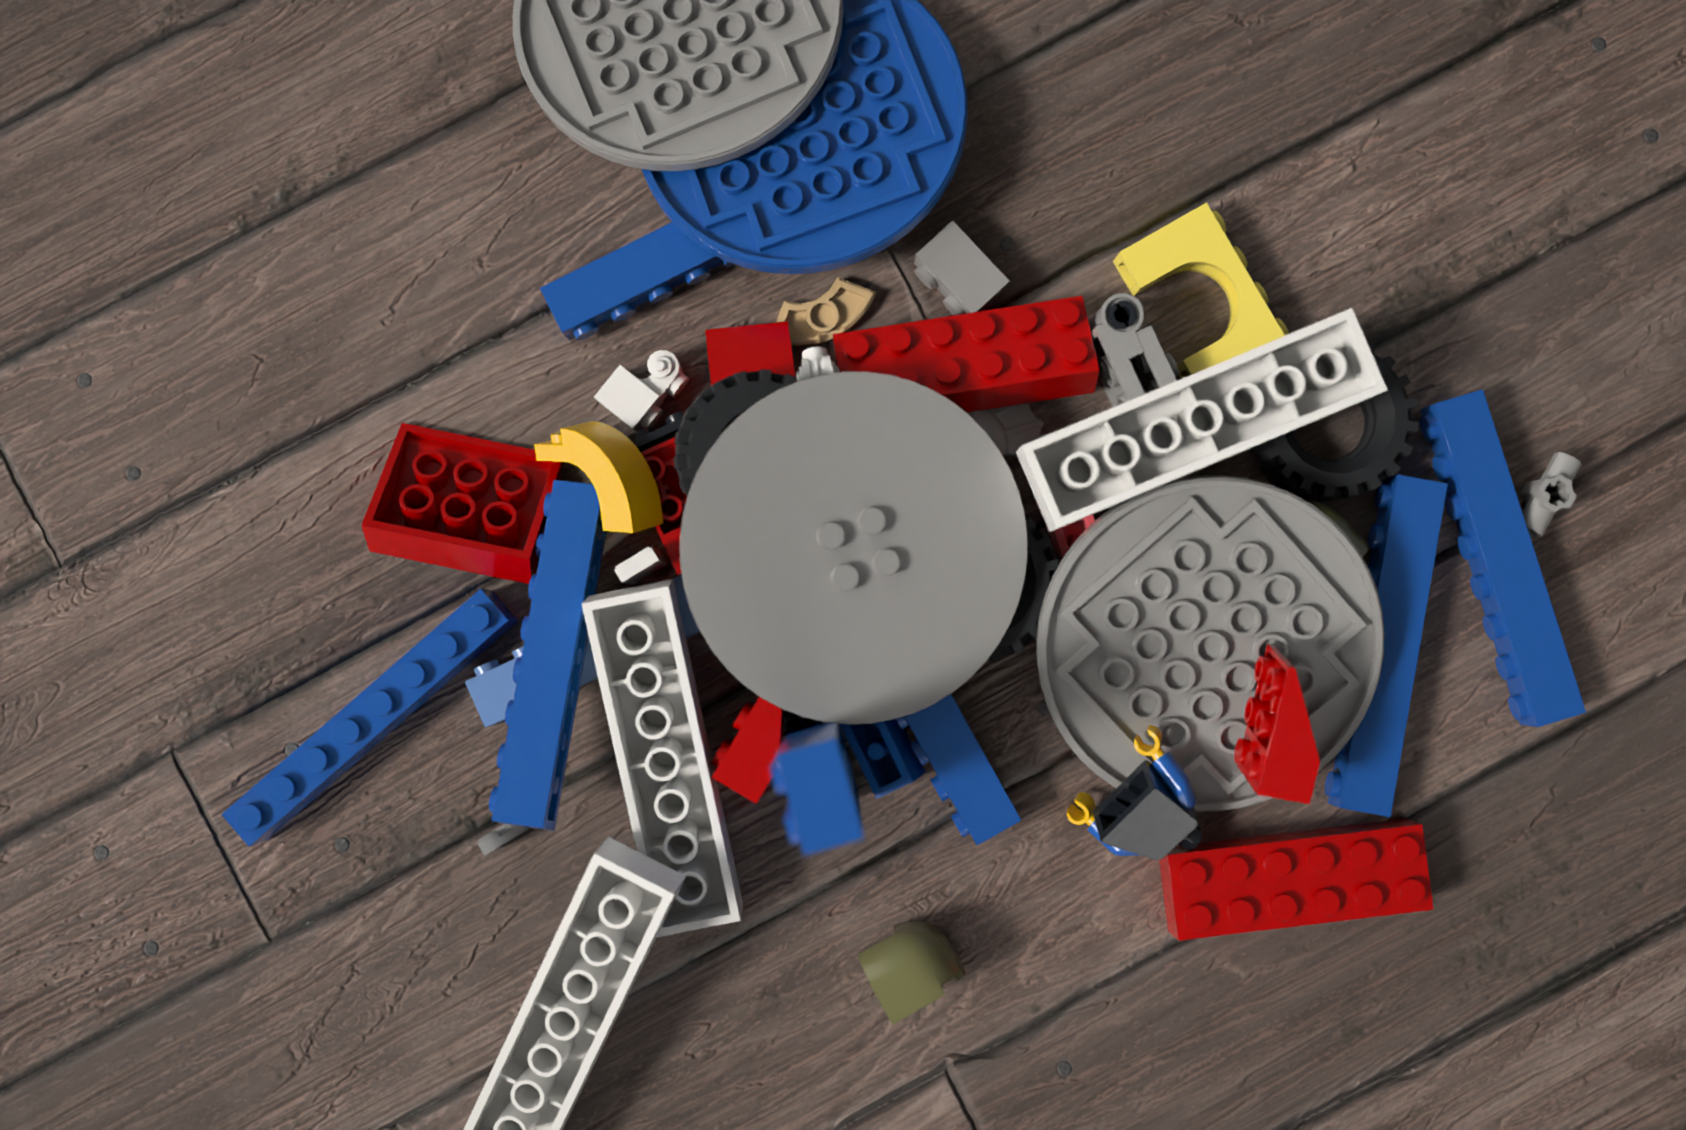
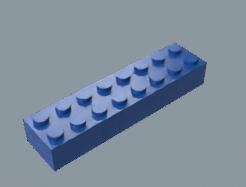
[770,721,864,855]

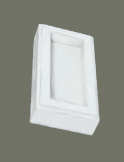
[614,547,668,585]

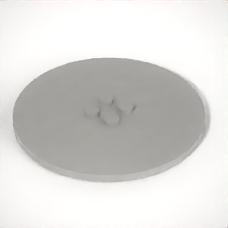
[512,0,844,171]
[680,372,1027,724]
[1036,475,1385,812]

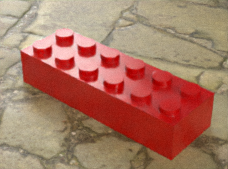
[833,295,1100,413]
[1159,818,1434,941]

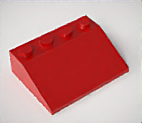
[361,423,563,584]

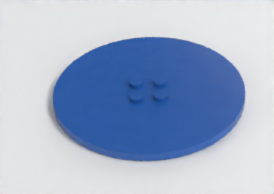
[641,0,968,274]

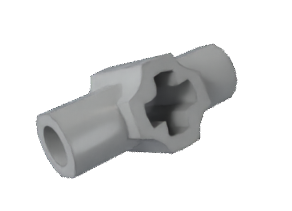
[1521,452,1582,538]

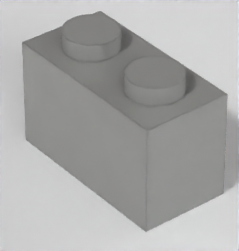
[914,220,1010,315]

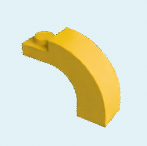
[534,421,664,533]

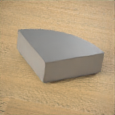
[477,824,529,856]

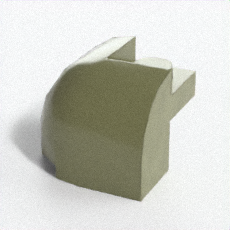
[858,920,966,1025]

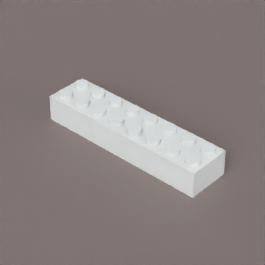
[1016,308,1388,532]
[582,579,743,937]
[464,837,686,1130]

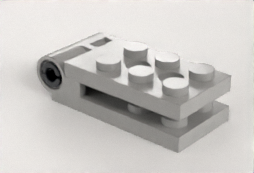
[1089,293,1193,480]

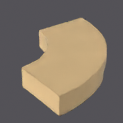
[776,277,876,347]

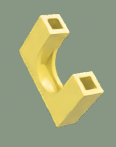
[1113,202,1289,379]

